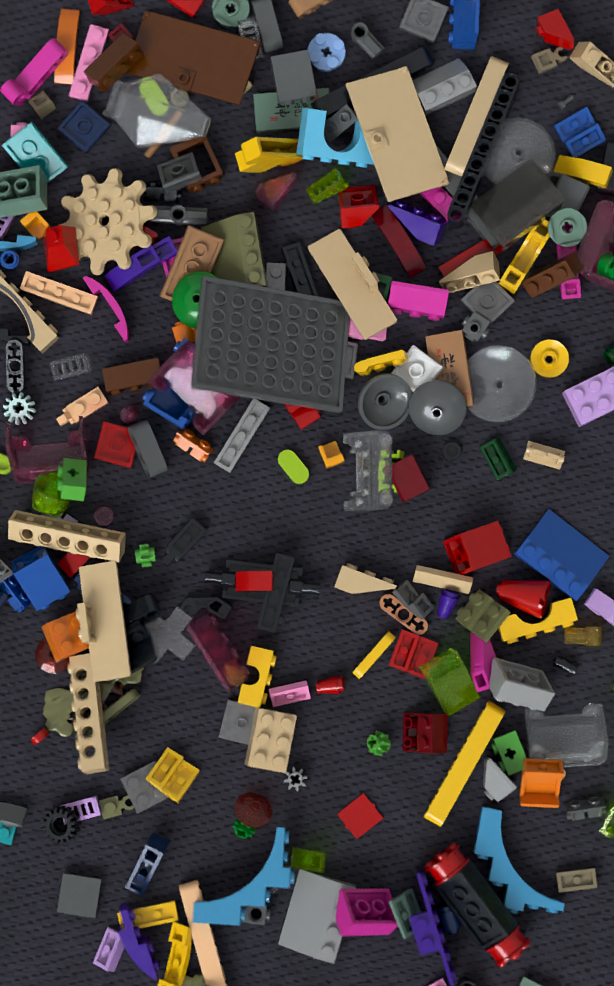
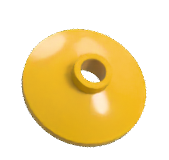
[530,339,569,378]

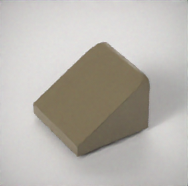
[28,90,56,119]

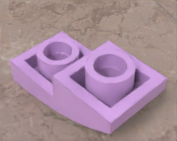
[584,588,614,626]

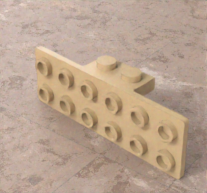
[308,229,397,340]
[76,561,131,682]

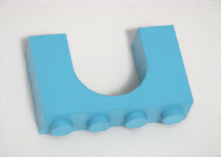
[297,108,374,168]

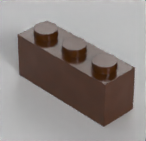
[83,33,144,93]
[522,251,585,298]
[102,358,163,396]

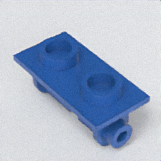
[0,576,32,613]

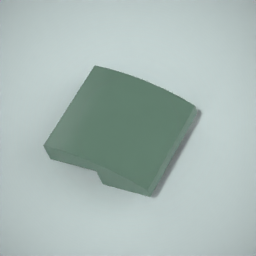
[389,888,421,939]

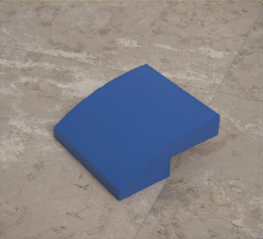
[553,106,606,158]

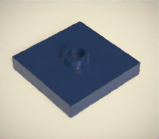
[57,100,111,154]

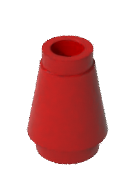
[316,675,345,694]

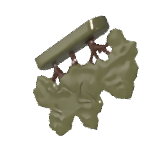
[43,667,144,739]

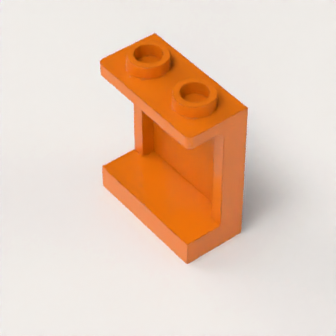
[519,758,564,808]

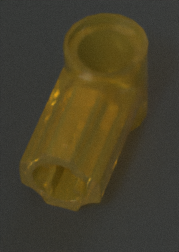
[564,627,602,646]

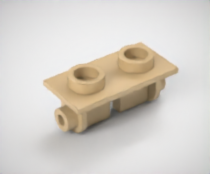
[523,441,565,470]

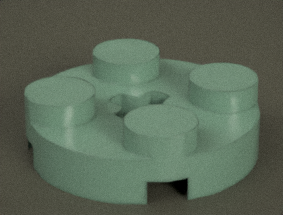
[212,0,250,29]
[548,208,587,247]

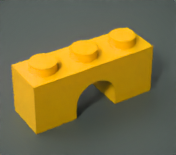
[237,646,277,708]

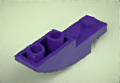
[104,236,177,292]
[118,902,160,980]

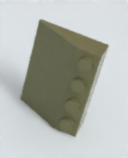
[201,212,268,287]

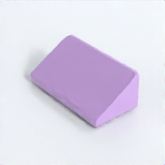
[93,927,124,972]

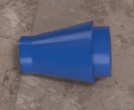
[0,250,19,269]

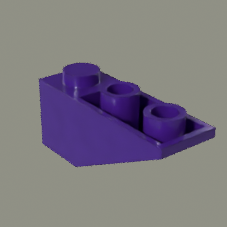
[388,200,447,246]

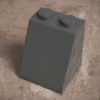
[269,50,317,106]

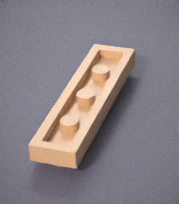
[20,271,98,315]

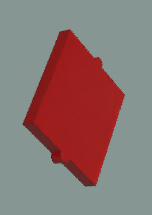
[337,793,383,839]

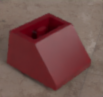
[403,712,448,754]

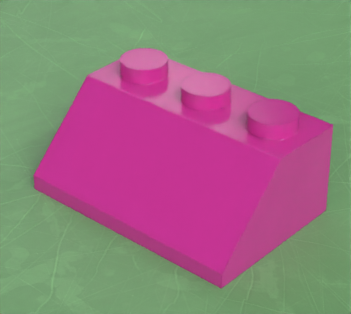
[388,281,449,321]
[335,889,398,936]

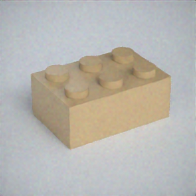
[245,707,297,773]

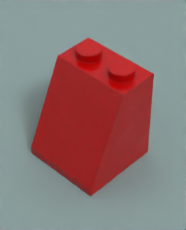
[443,521,511,575]

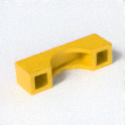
[498,216,550,294]
[498,598,578,644]

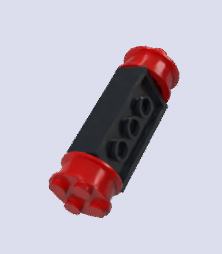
[424,842,531,968]

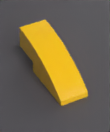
[553,155,613,189]

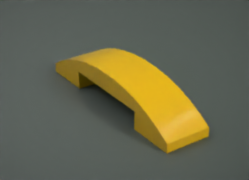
[158,922,192,986]

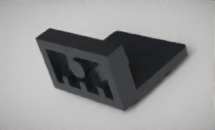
[125,620,157,674]

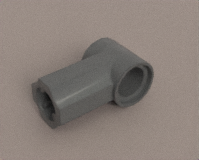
[351,22,385,60]

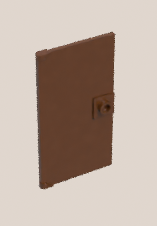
[126,10,261,106]

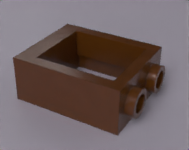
[170,132,224,193]

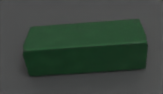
[479,437,517,481]

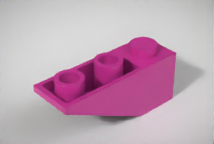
[470,632,496,692]

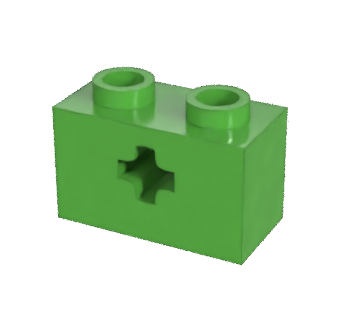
[57,458,87,501]
[491,730,527,775]

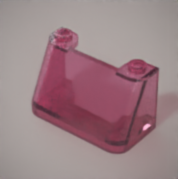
[148,342,241,435]

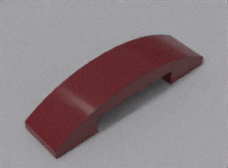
[371,205,426,278]

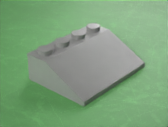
[278,869,356,964]

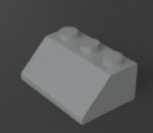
[412,58,477,116]
[489,657,555,711]

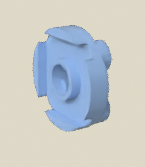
[308,33,345,72]

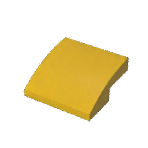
[146,747,200,803]

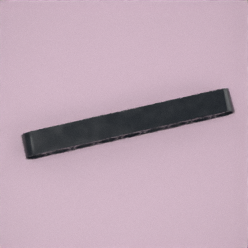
[447,73,519,229]

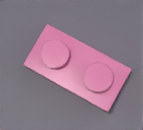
[269,680,311,707]

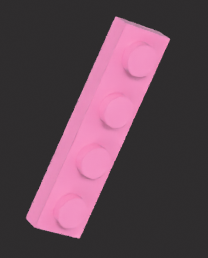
[69,24,109,102]

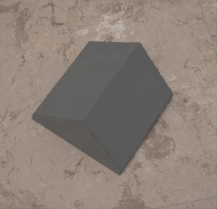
[157,152,203,193]

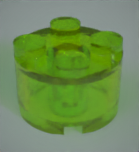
[31,471,70,517]

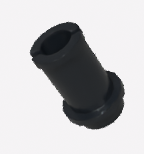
[552,655,578,676]

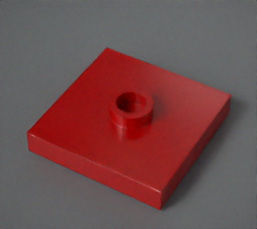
[93,421,136,468]

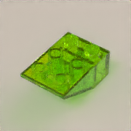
[419,648,480,717]

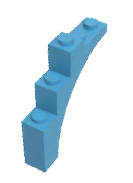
[473,806,565,914]
[193,827,295,925]

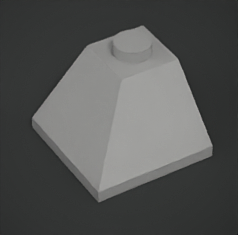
[483,757,517,802]

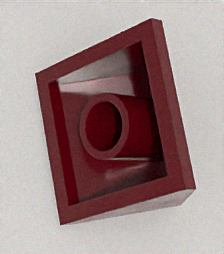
[386,455,431,502]

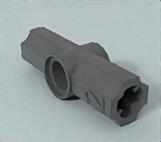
[149,205,208,225]

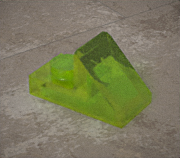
[291,847,326,873]

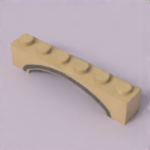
[0,270,59,354]

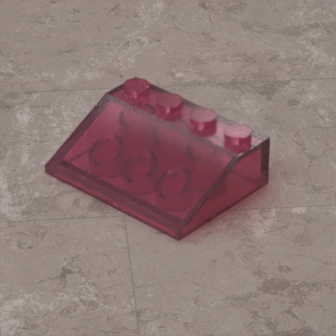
[185,614,250,693]

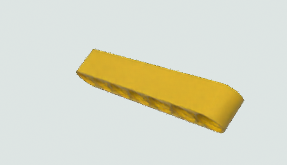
[423,701,506,827]

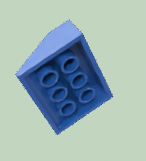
[448,0,480,50]
[514,509,609,601]

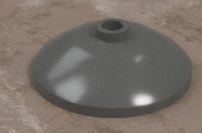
[358,373,412,430]
[409,380,467,435]

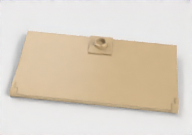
[346,66,450,202]

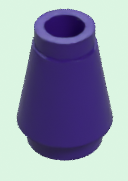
[437,589,459,619]

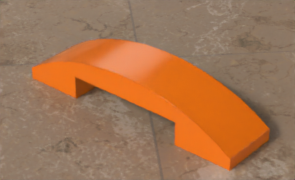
[55,9,80,85]

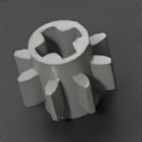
[284,767,307,791]

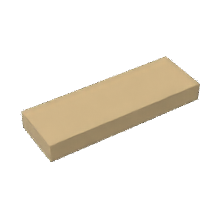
[413,565,473,594]

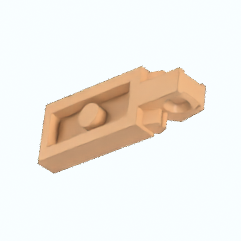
[56,387,108,426]

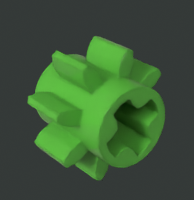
[135,544,156,567]
[367,731,391,756]

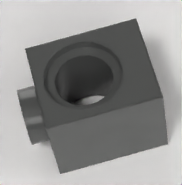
[241,903,271,925]

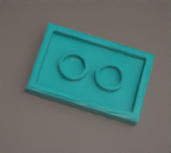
[2,121,68,183]

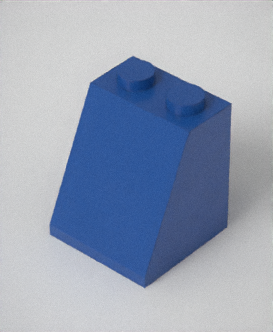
[11,546,70,611]

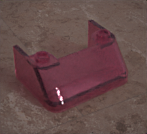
[5,416,90,485]

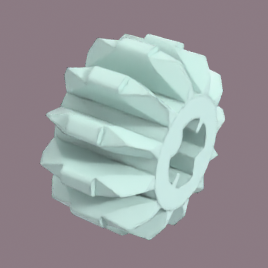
[3,392,36,425]

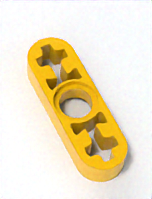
[352,631,396,679]

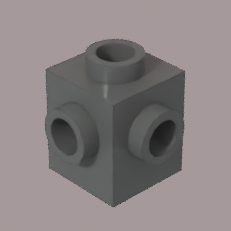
[462,310,492,342]

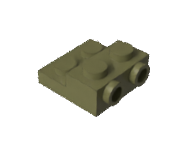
[456,589,510,643]

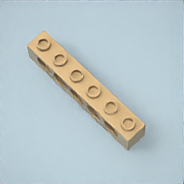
[8,510,126,562]
[67,653,109,774]

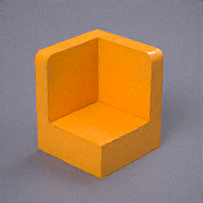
[20,212,51,240]
[318,441,345,469]

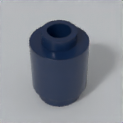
[438,905,462,935]

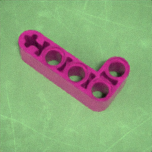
[0,38,68,106]

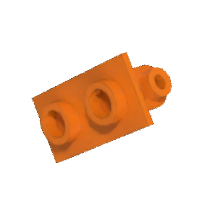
[173,429,214,462]

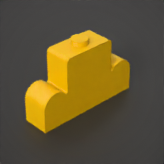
[235,137,303,173]

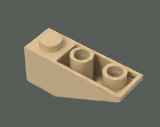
[569,42,614,88]
[439,251,500,293]
[334,563,396,594]

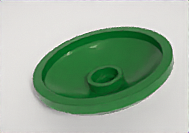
[172,271,218,329]

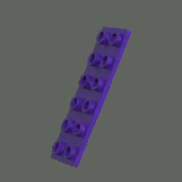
[409,868,457,986]

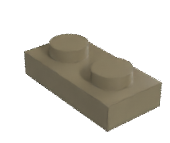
[556,867,597,892]

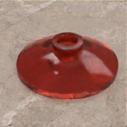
[35,637,70,674]
[234,792,272,828]

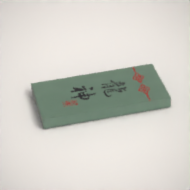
[253,88,329,133]

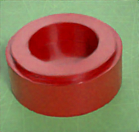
[30,728,49,745]

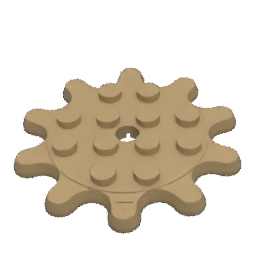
[58,168,157,275]

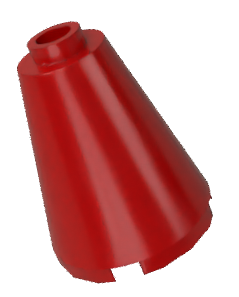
[496,580,551,619]

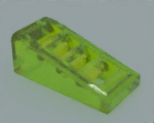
[306,168,349,204]

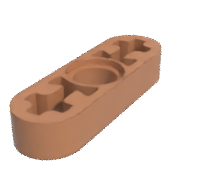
[379,594,428,635]

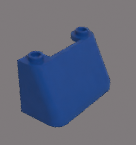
[142,339,210,430]

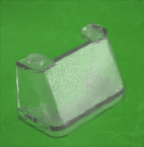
[343,430,393,512]
[524,703,609,767]

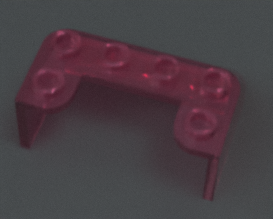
[577,200,614,292]

